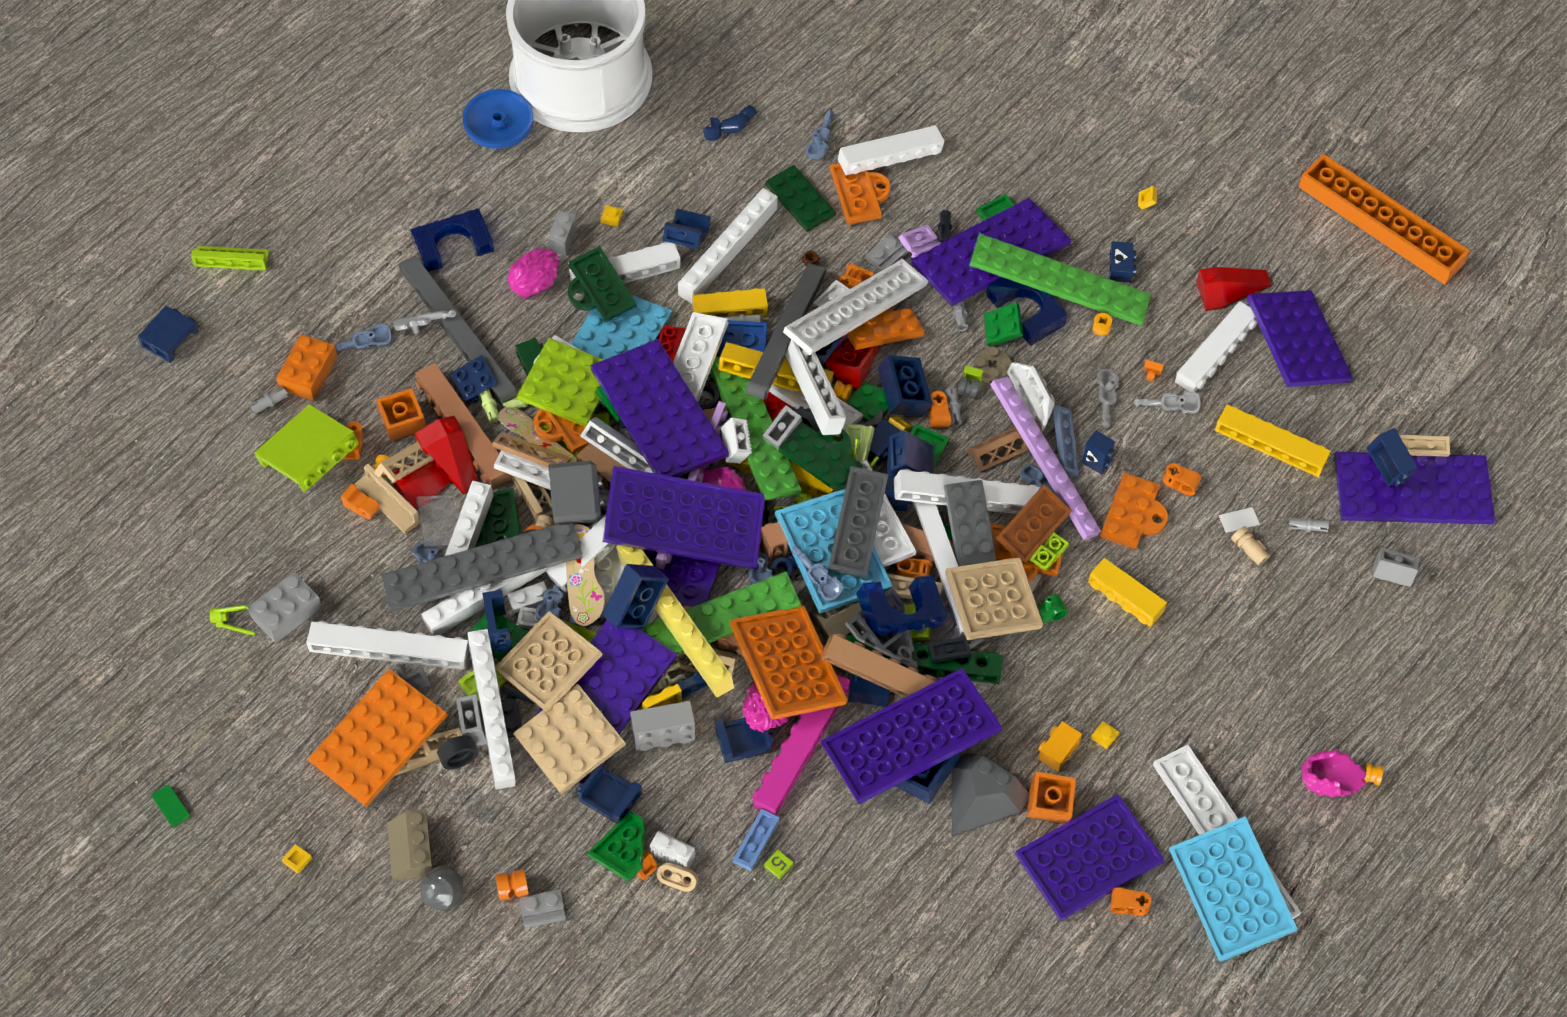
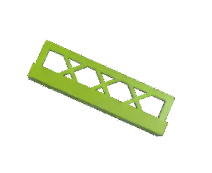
[191,246,270,271]

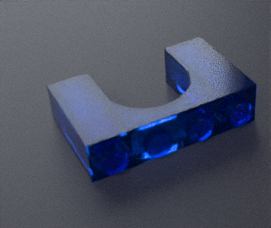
[410,208,494,272]
[986,277,1067,346]
[856,575,948,635]

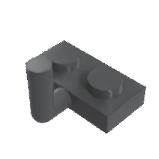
[395,664,431,691]

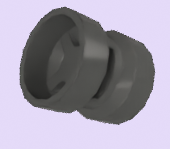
[958,377,980,398]

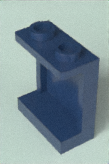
[663,208,711,249]
[138,306,198,363]
[889,430,934,474]
[482,589,512,653]
[714,718,774,763]
[577,763,642,824]

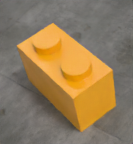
[1038,721,1082,772]

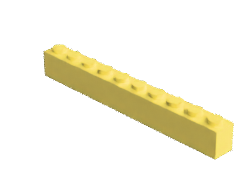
[616,545,734,697]

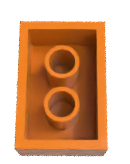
[276,334,337,401]

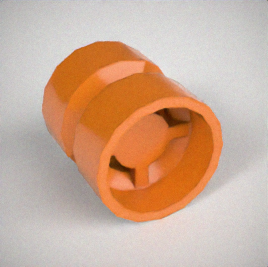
[495,869,529,901]

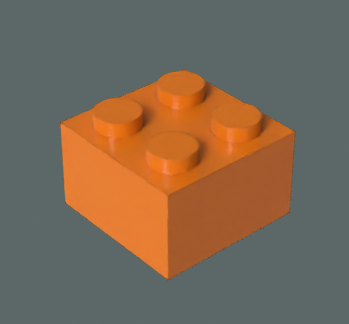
[376,388,426,441]
[1027,771,1076,824]

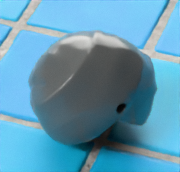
[420,866,463,911]

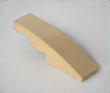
[395,728,462,776]

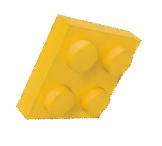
[642,684,682,709]

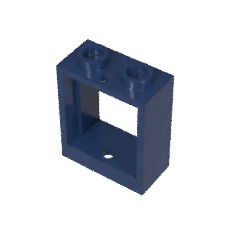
[1366,428,1417,487]

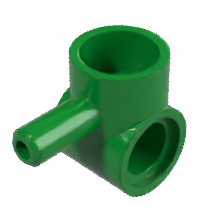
[1037,594,1069,624]

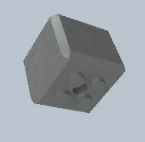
[548,460,605,526]

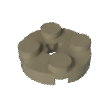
[974,346,1012,383]

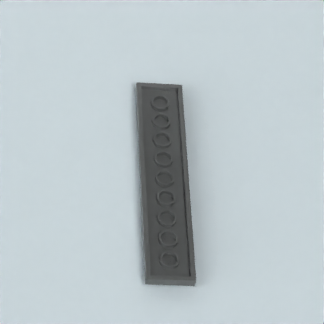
[381,522,583,612]

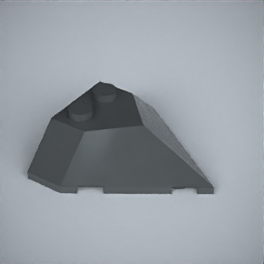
[845,588,918,669]
[951,753,1029,837]

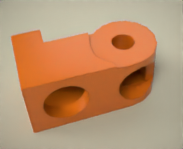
[343,421,364,460]
[341,484,380,520]

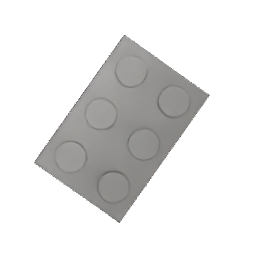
[248,572,322,644]
[630,701,695,751]

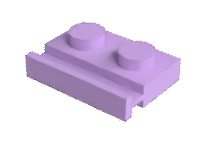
[898,225,941,258]

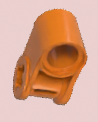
[839,264,874,288]
[929,391,951,428]
[1162,463,1201,496]
[895,557,934,581]
[1110,888,1152,916]

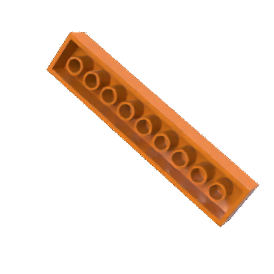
[1299,153,1471,285]

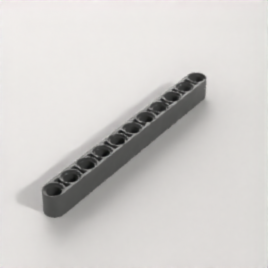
[398,255,518,405]
[746,263,826,400]

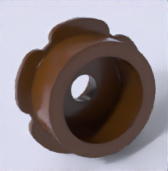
[802,251,820,266]

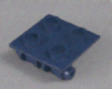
[450,355,498,403]
[848,674,890,707]

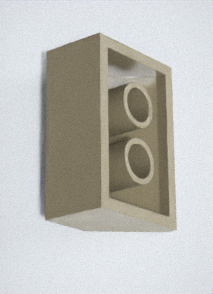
[809,595,876,640]
[387,809,433,881]

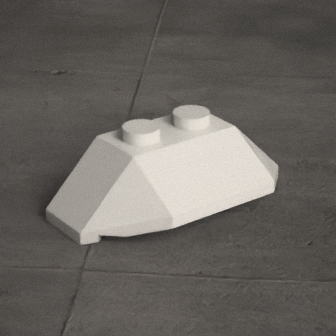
[1007,362,1055,431]

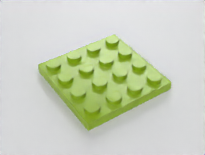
[517,337,603,427]

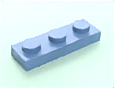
[733,809,780,871]

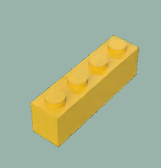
[692,288,768,318]
[1088,558,1167,627]

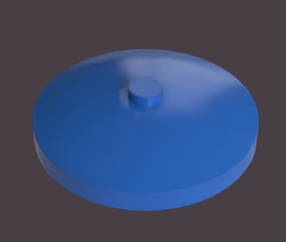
[463,89,534,149]

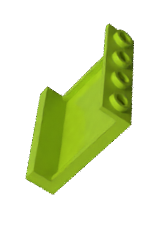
[254,404,359,493]

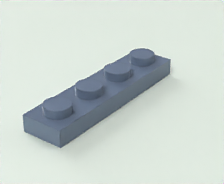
[1053,405,1079,478]

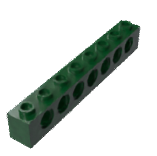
[845,635,1003,685]

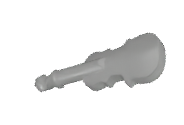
[393,309,456,334]
[1097,369,1119,429]
[1134,391,1200,414]

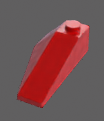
[1196,267,1271,311]
[825,341,881,388]
[414,415,478,495]
[393,460,450,510]

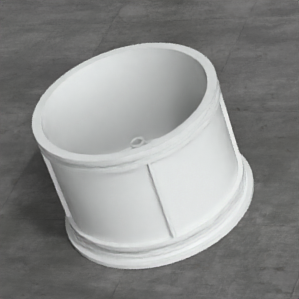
[506,0,653,132]

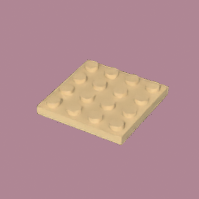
[945,558,1043,640]
[495,611,603,713]
[513,684,626,795]

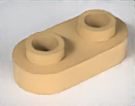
[657,862,698,892]

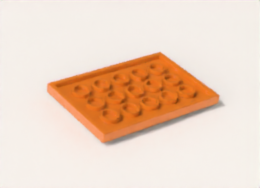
[730,605,847,720]
[307,669,448,807]

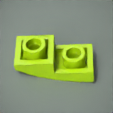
[1030,532,1069,572]

